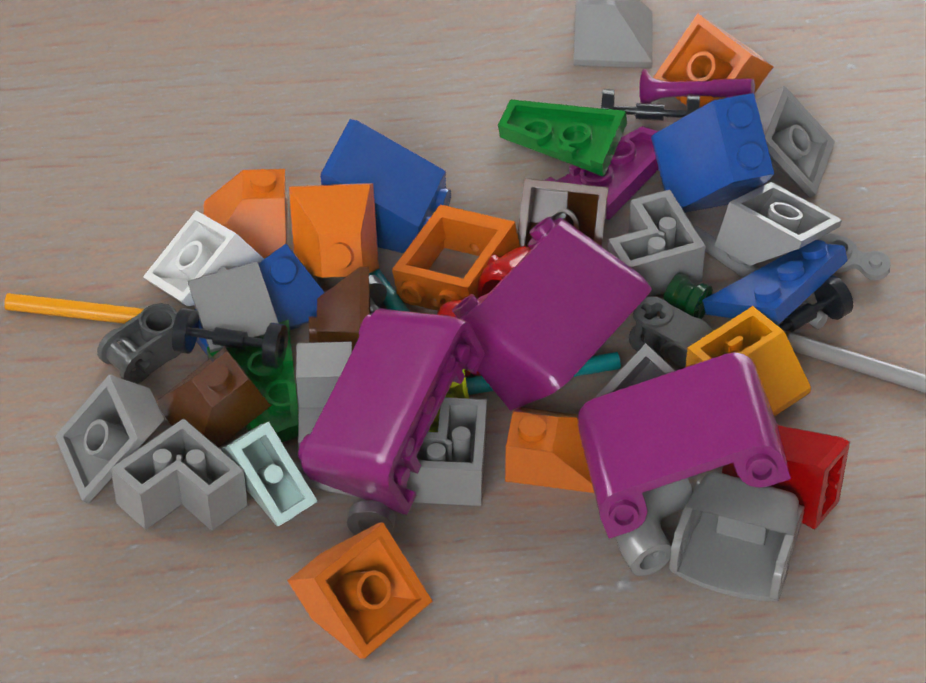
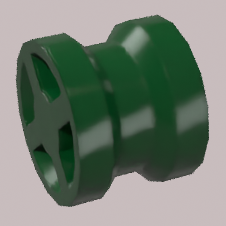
[663,273,713,319]

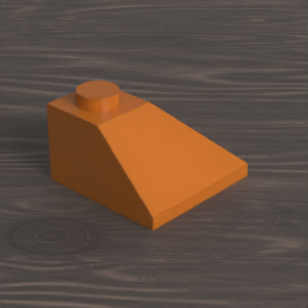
[653,14,774,108]
[203,169,288,259]
[289,183,379,278]
[505,407,594,493]
[287,522,433,659]

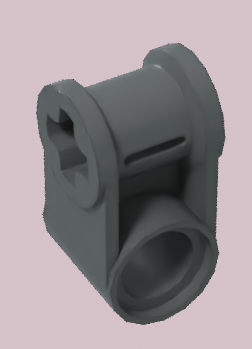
[629,297,714,371]
[97,303,180,384]

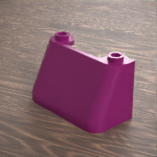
[452,217,652,411]
[298,309,485,515]
[577,352,791,539]

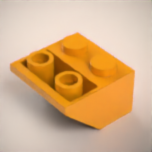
[685,306,811,417]

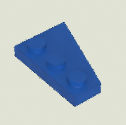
[703,240,848,325]
[194,244,325,356]

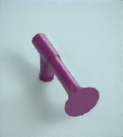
[639,69,755,104]

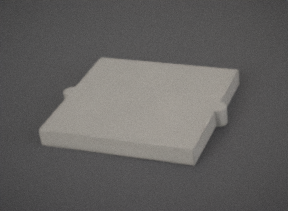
[188,262,279,353]

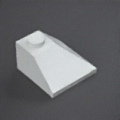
[143,211,264,306]

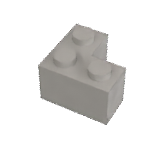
[608,190,706,297]
[296,342,352,463]
[407,397,487,506]
[111,418,248,531]

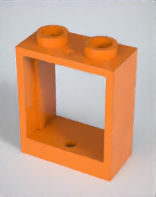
[392,204,520,311]

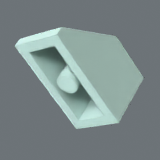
[221,422,318,527]

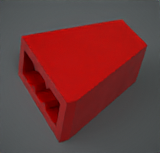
[722,425,850,530]

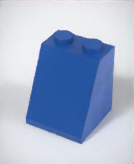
[651,93,774,213]
[321,119,451,253]

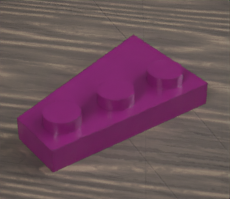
[545,126,659,220]

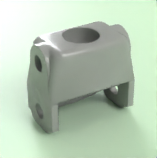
[669,472,805,601]

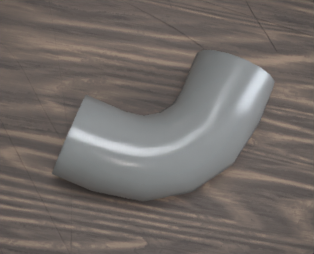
[615,478,692,576]

